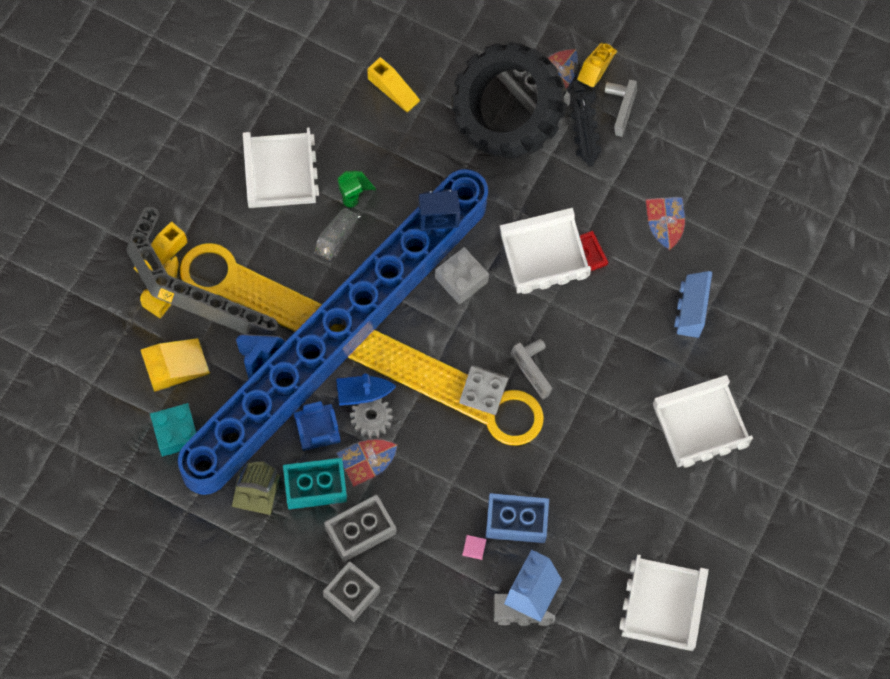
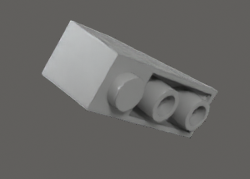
[494,594,555,626]

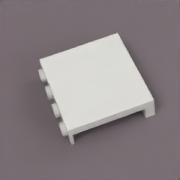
[243,128,319,208]
[500,208,591,294]
[653,375,753,468]
[619,555,709,651]

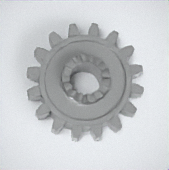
[350,398,393,439]

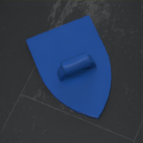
[336,374,396,406]

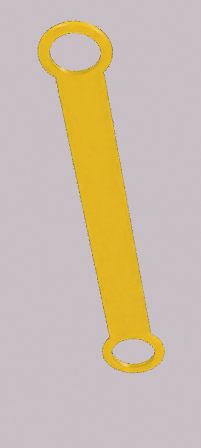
[180,243,543,446]

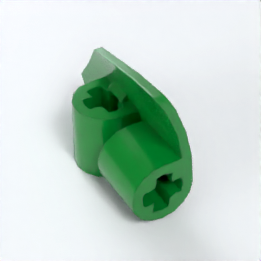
[338,171,376,208]

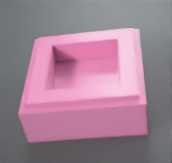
[463,535,486,560]

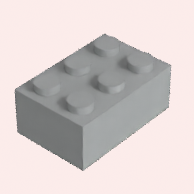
[324,495,396,562]

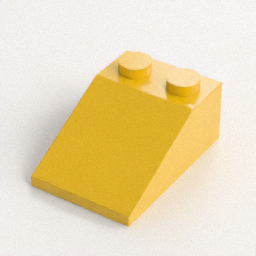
[141,338,210,392]

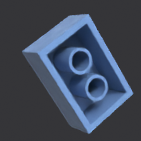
[485,493,549,543]

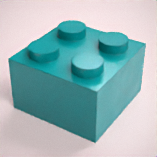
[150,403,196,457]

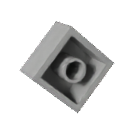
[435,247,489,305]
[323,561,380,622]

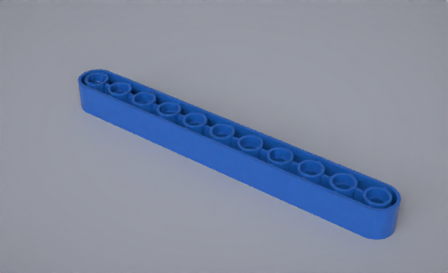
[178,169,488,495]

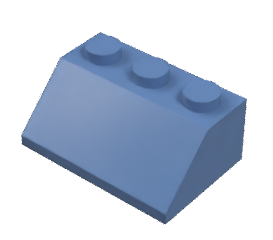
[674,271,712,338]
[504,550,562,622]

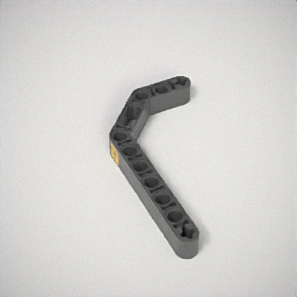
[126,207,278,336]

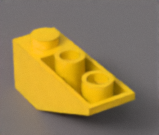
[577,43,617,87]
[368,57,420,113]
[134,222,188,272]
[140,256,179,319]

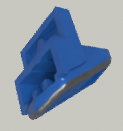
[236,334,286,379]

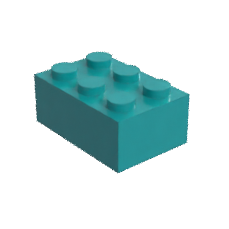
[283,458,347,509]

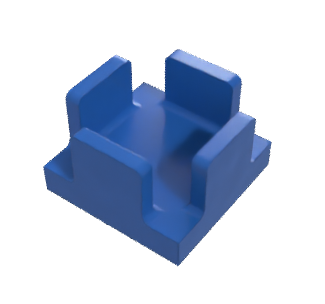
[294,402,341,451]

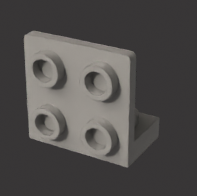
[460,365,510,415]

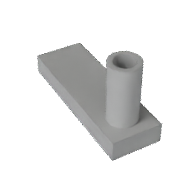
[605,80,637,137]
[510,339,553,400]

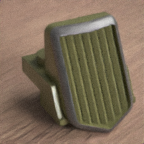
[232,461,280,515]

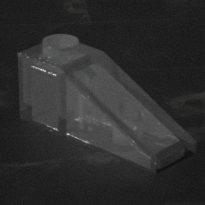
[314,208,360,261]

